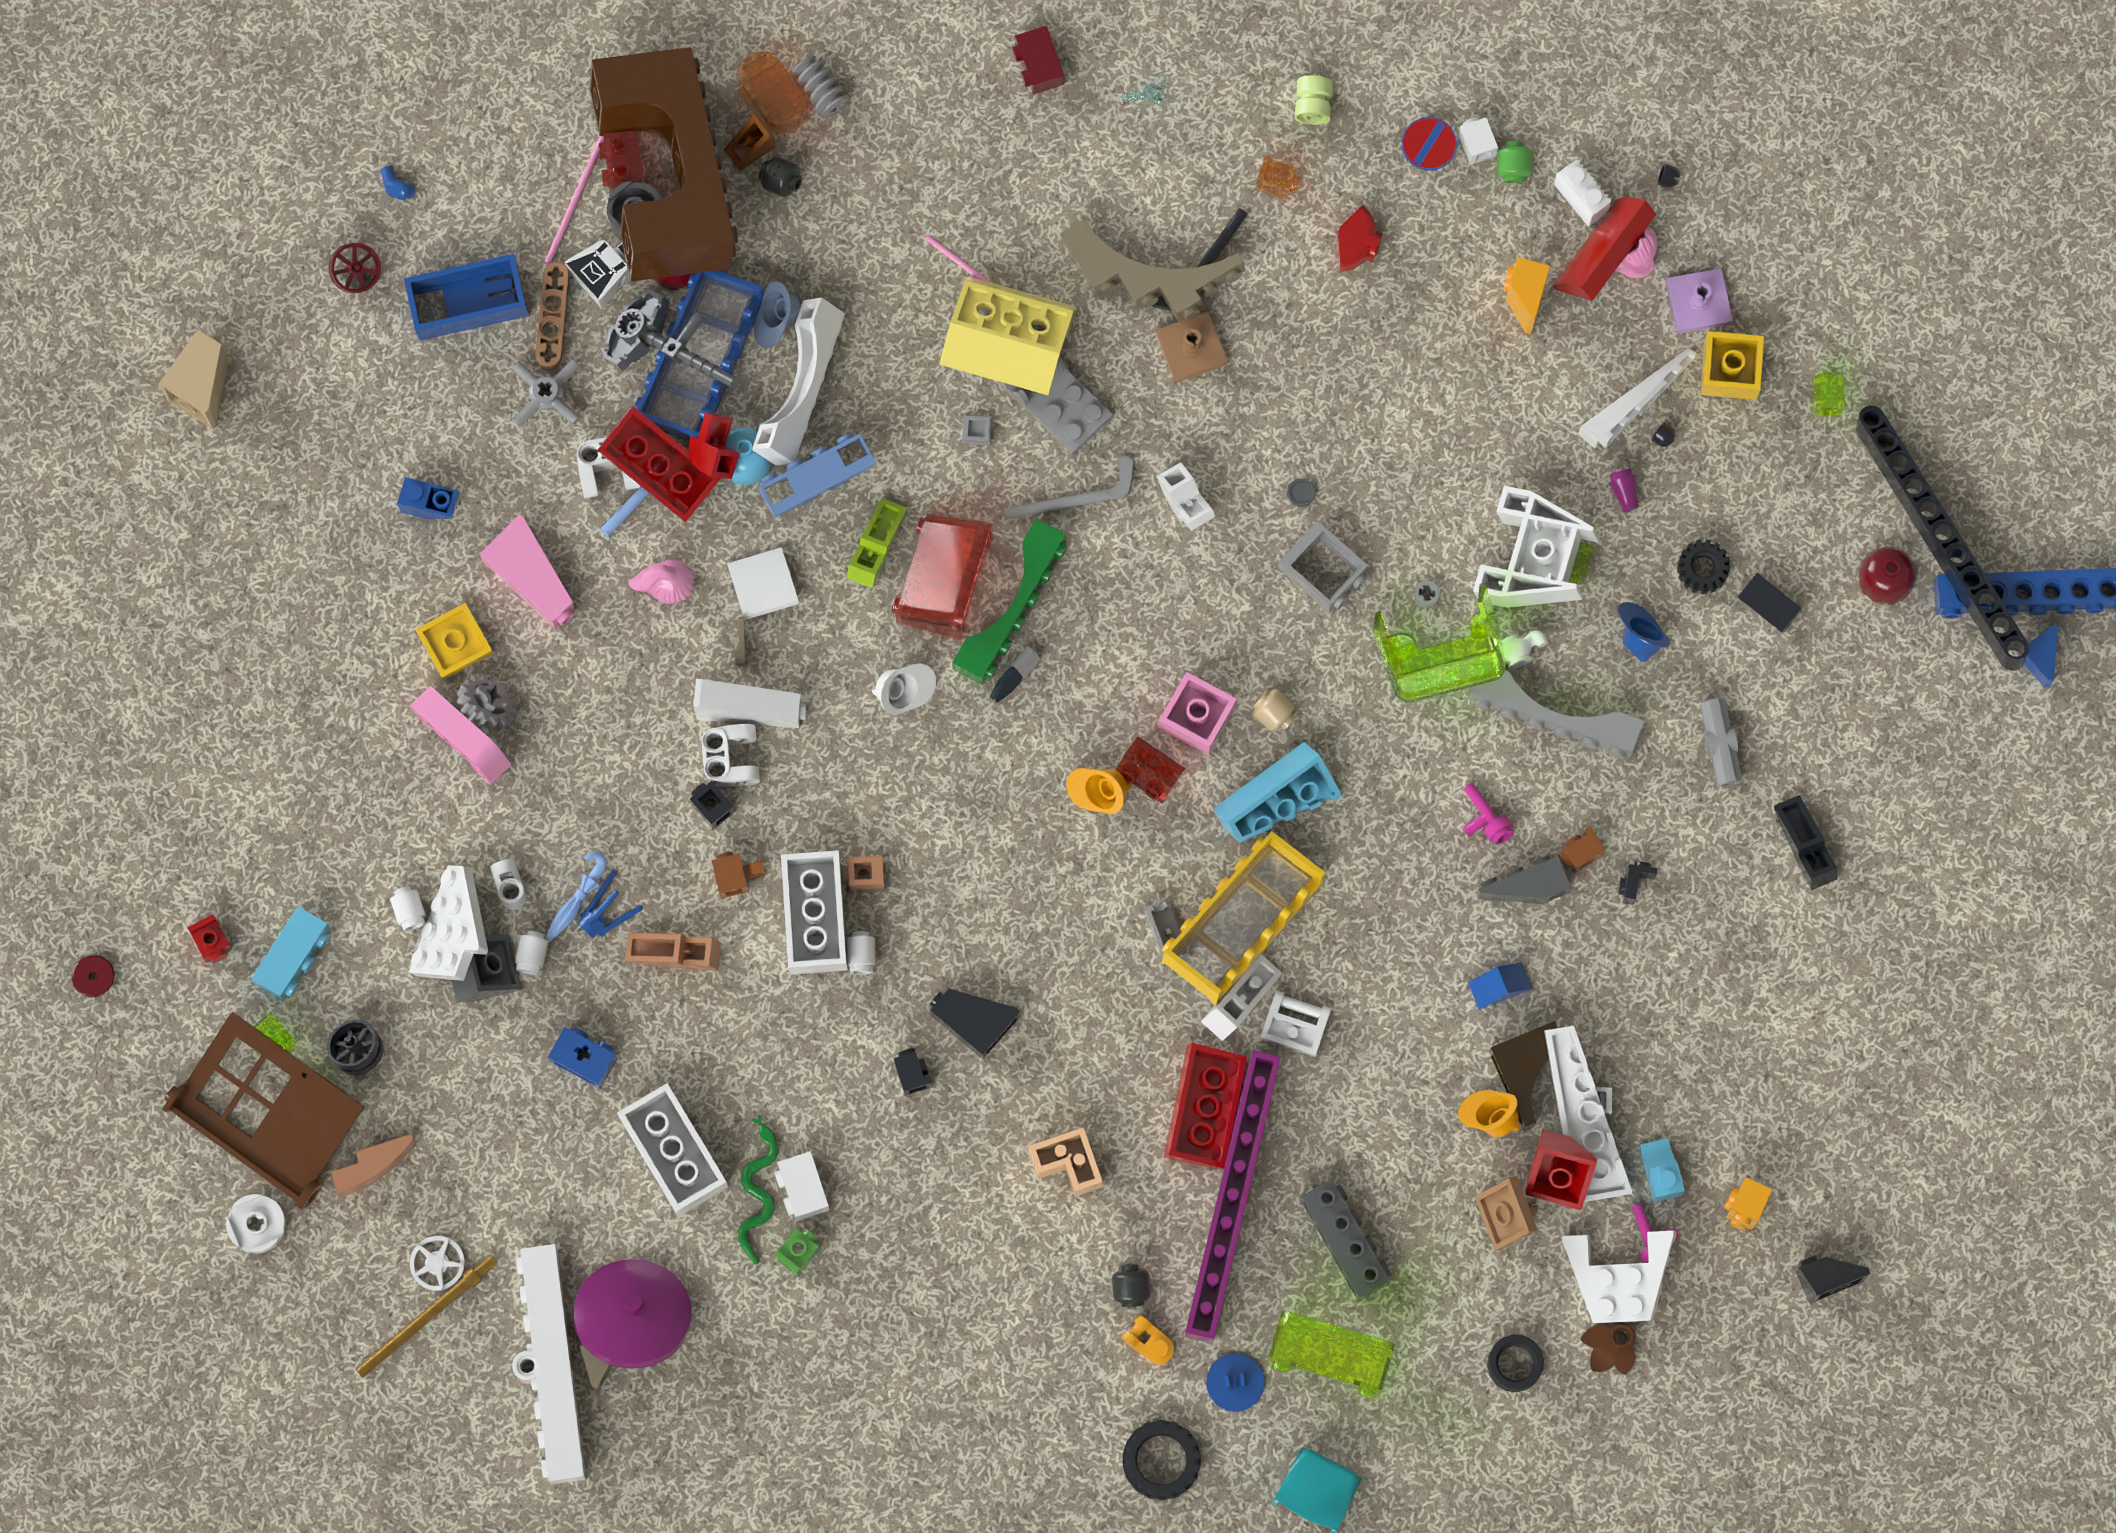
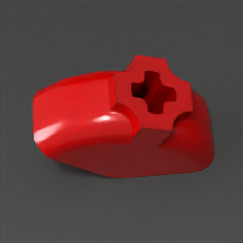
[1337,205,1383,272]

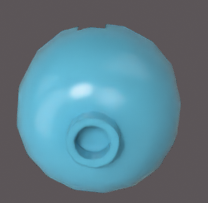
[726,427,773,485]

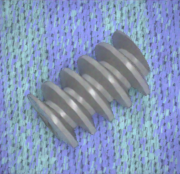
[792,55,850,118]

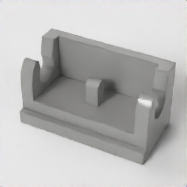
[1145,900,1192,967]

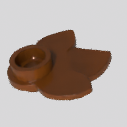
[1581,1323,1636,1375]

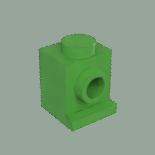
[774,1229,820,1277]

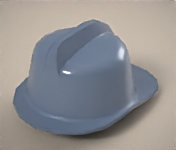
[754,281,801,348]

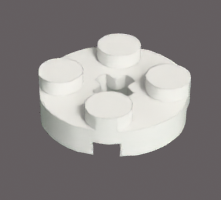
[226,1194,286,1254]

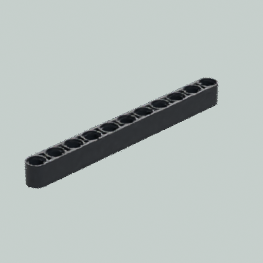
[1856,405,2029,671]

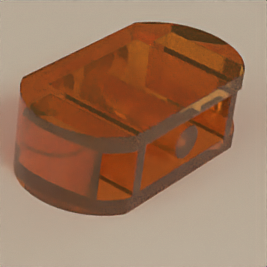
[737,51,808,134]

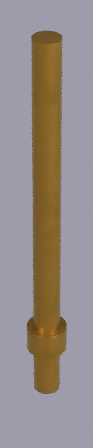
[355,1254,498,1378]

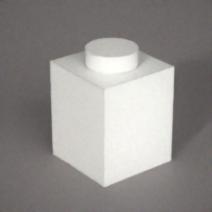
[1459,117,1498,165]

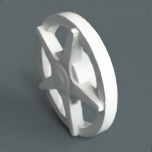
[410,1236,465,1291]

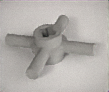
[512,360,581,427]

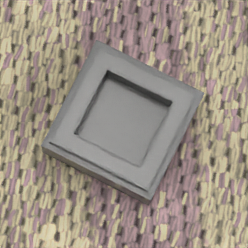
[962,415,992,446]

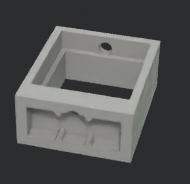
[1278,521,1368,613]

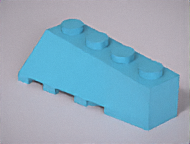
[1213,742,1342,843]

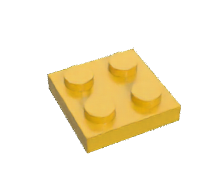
[415,603,493,680]

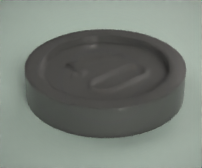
[1287,479,1315,507]

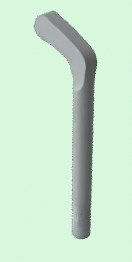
[1004,456,1133,519]

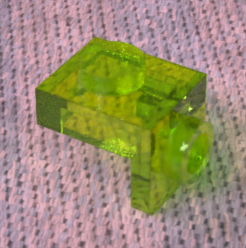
[254,1012,296,1053]

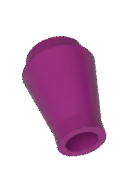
[1608,468,1639,512]

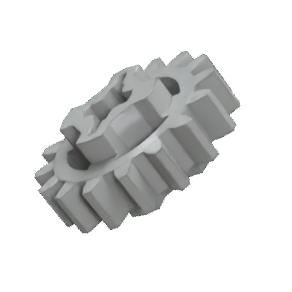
[457,674,517,731]

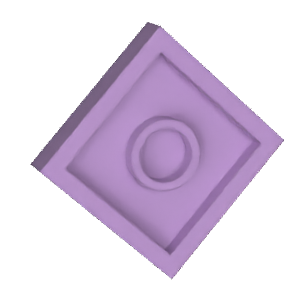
[1666,268,1733,334]

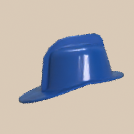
[1618,602,1670,662]

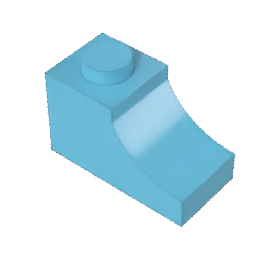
[1639,1139,1685,1202]

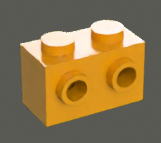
[1724,1177,1772,1231]

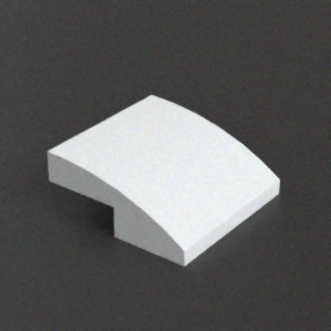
[727,547,799,620]

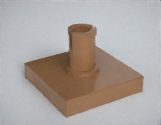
[1155,311,1228,383]
[1475,1176,1538,1251]

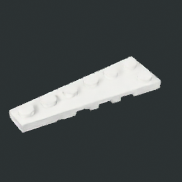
[1544,1026,1632,1202]

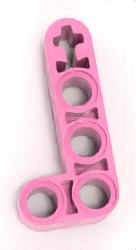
[409,686,511,785]

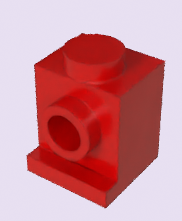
[187,914,232,963]

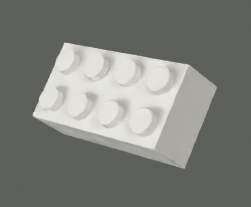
[781,850,847,975]
[617,1083,728,1217]

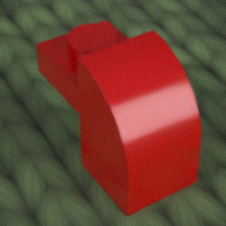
[689,412,740,479]

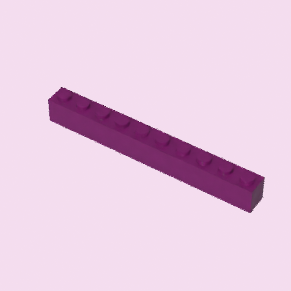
[1185,1050,1281,1344]

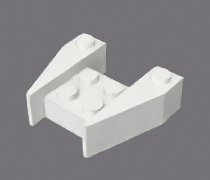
[1473,486,1600,608]

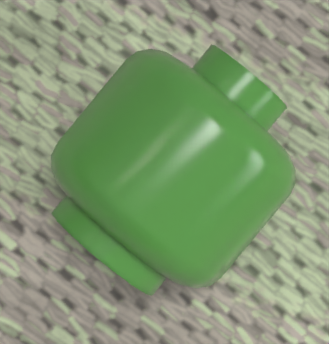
[1497,141,1533,183]

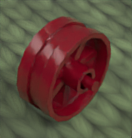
[328,243,381,293]

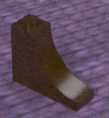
[1489,1021,1561,1132]

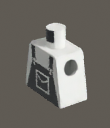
[565,240,629,309]

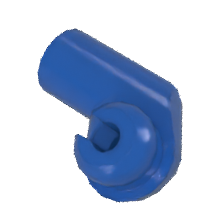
[380,166,415,200]

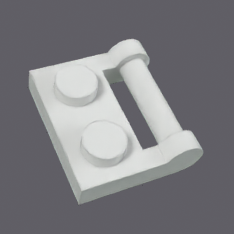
[1260,990,1331,1057]

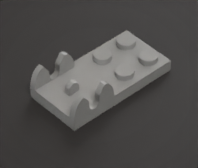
[997,357,1113,455]

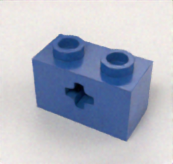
[548,1027,617,1089]

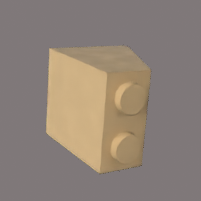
[159,329,229,429]

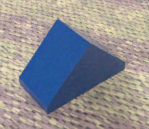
[2018,625,2058,687]
[1468,962,1533,1010]

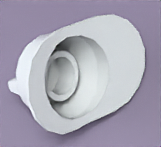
[872,663,936,715]

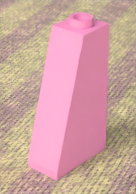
[480,514,575,629]

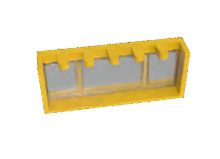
[1161,831,1326,1007]

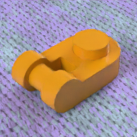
[1121,1314,1174,1365]

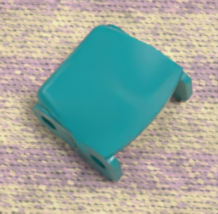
[1272,1447,1362,1533]

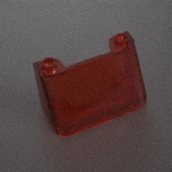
[892,513,994,641]

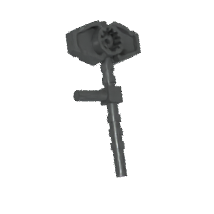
[603,288,739,388]

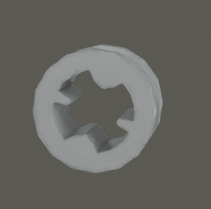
[1414,580,1440,608]

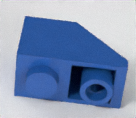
[397,477,460,520]

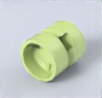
[1295,75,1333,125]

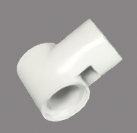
[490,859,527,910]

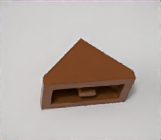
[724,113,775,170]

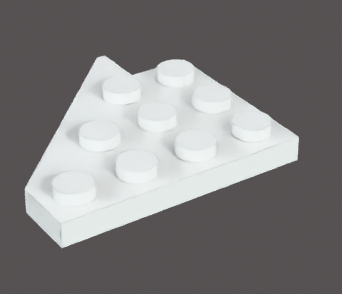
[409,865,488,981]

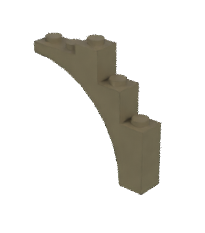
[1060,219,1245,322]

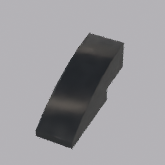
[1774,795,1838,890]

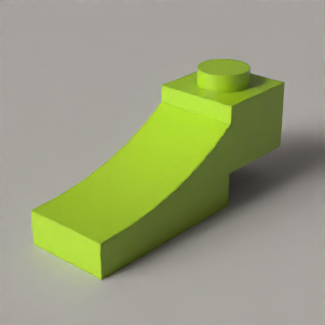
[846,498,908,589]

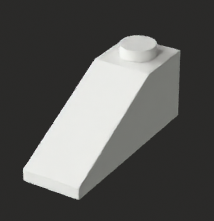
[1201,954,1282,1041]

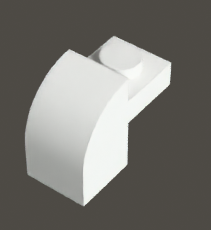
[1157,462,1215,531]

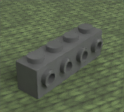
[1301,1180,1391,1302]

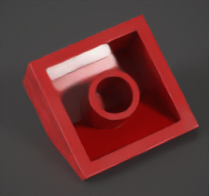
[1525,1129,1597,1210]

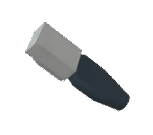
[990,646,1041,703]

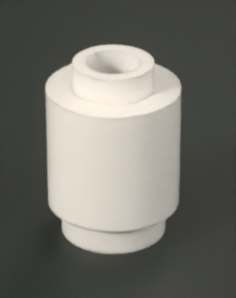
[390,886,426,931]
[515,931,549,975]
[846,931,876,975]

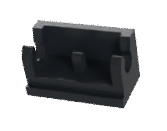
[1737,573,1802,633]

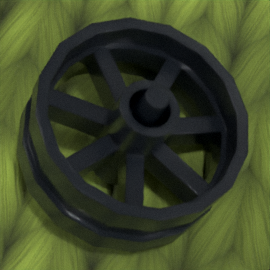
[327,1020,384,1076]

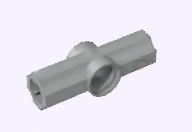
[1700,698,1742,787]

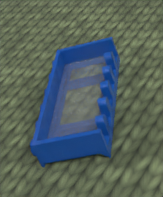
[634,270,764,441]

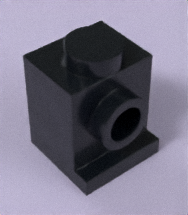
[689,781,735,830]
[894,1048,932,1096]

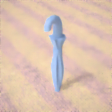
[545,851,607,943]

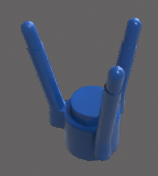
[577,870,643,938]

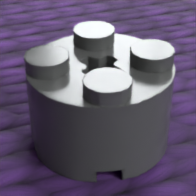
[607,181,661,241]

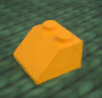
[1503,257,1550,334]

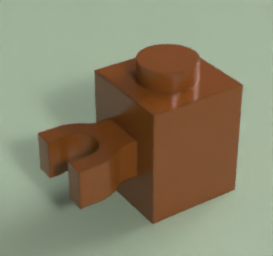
[711,852,766,899]

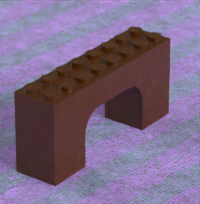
[589,47,738,282]

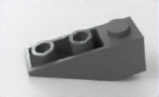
[1476,856,1572,904]

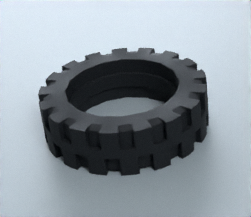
[1122,1420,1201,1501]

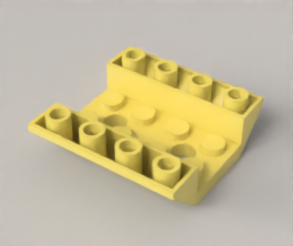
[939,277,1077,395]

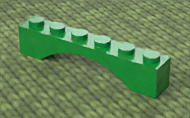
[952,518,1068,685]

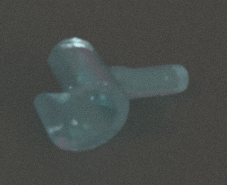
[1121,85,1163,103]

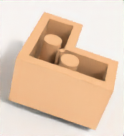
[1028,1127,1103,1197]

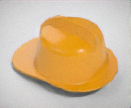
[1066,768,1132,814]
[1458,1090,1520,1138]

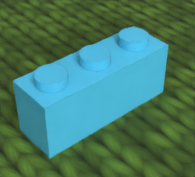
[251,906,331,1002]

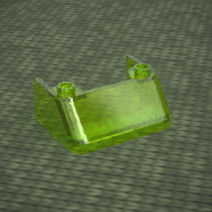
[1373,583,1506,703]
[1266,1311,1395,1400]

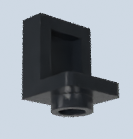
[1618,861,1657,905]

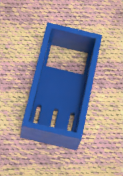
[404,254,529,341]

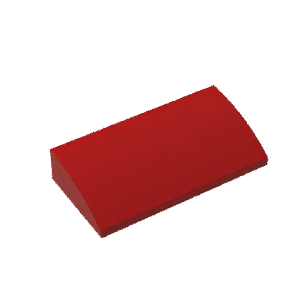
[1552,197,1657,301]
[597,406,721,522]
[1163,1043,1247,1169]

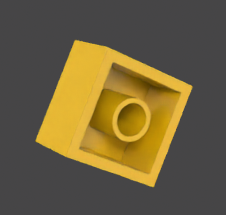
[1700,331,1764,400]

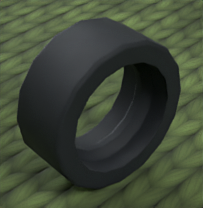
[1487,1334,1544,1392]

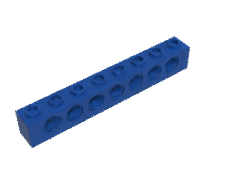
[1933,568,2116,619]

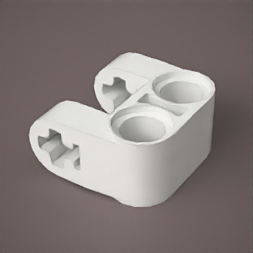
[577,437,640,499]
[702,724,760,787]

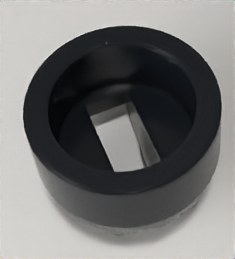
[1658,163,1680,187]
[1651,422,1675,447]

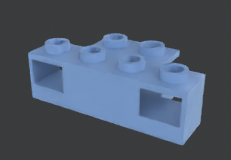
[758,432,876,519]

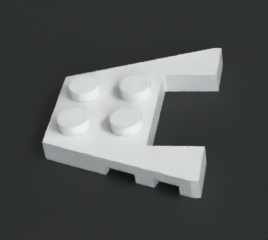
[1562,1231,1676,1323]

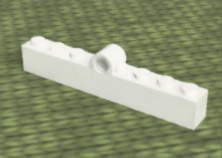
[512,1244,586,1484]

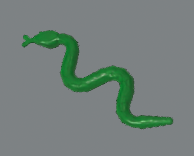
[738,1115,779,1265]

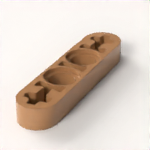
[536,262,569,370]

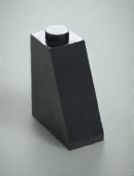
[930,989,1021,1060]

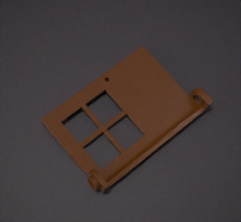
[162,1012,365,1210]

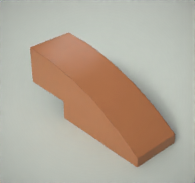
[625,933,721,971]
[331,1134,416,1198]

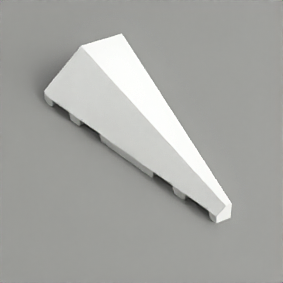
[1578,348,1697,448]

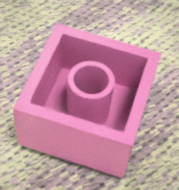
[1158,672,1237,756]

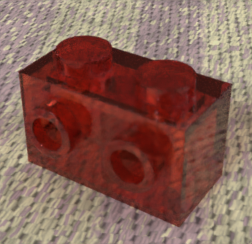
[598,130,642,195]
[1116,736,1185,803]

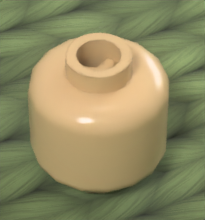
[1252,689,1295,731]

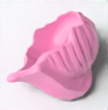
[1615,226,1658,278]
[628,559,695,605]

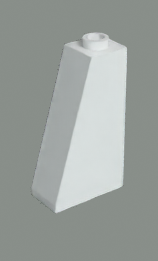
[693,679,807,728]

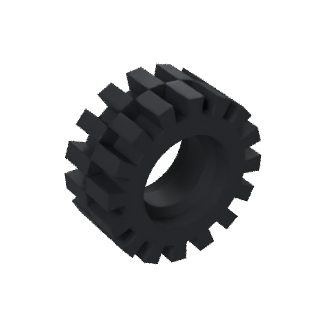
[1677,539,1730,594]

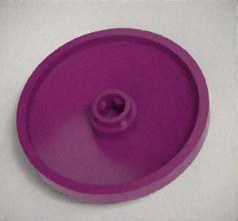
[574,1259,692,1369]

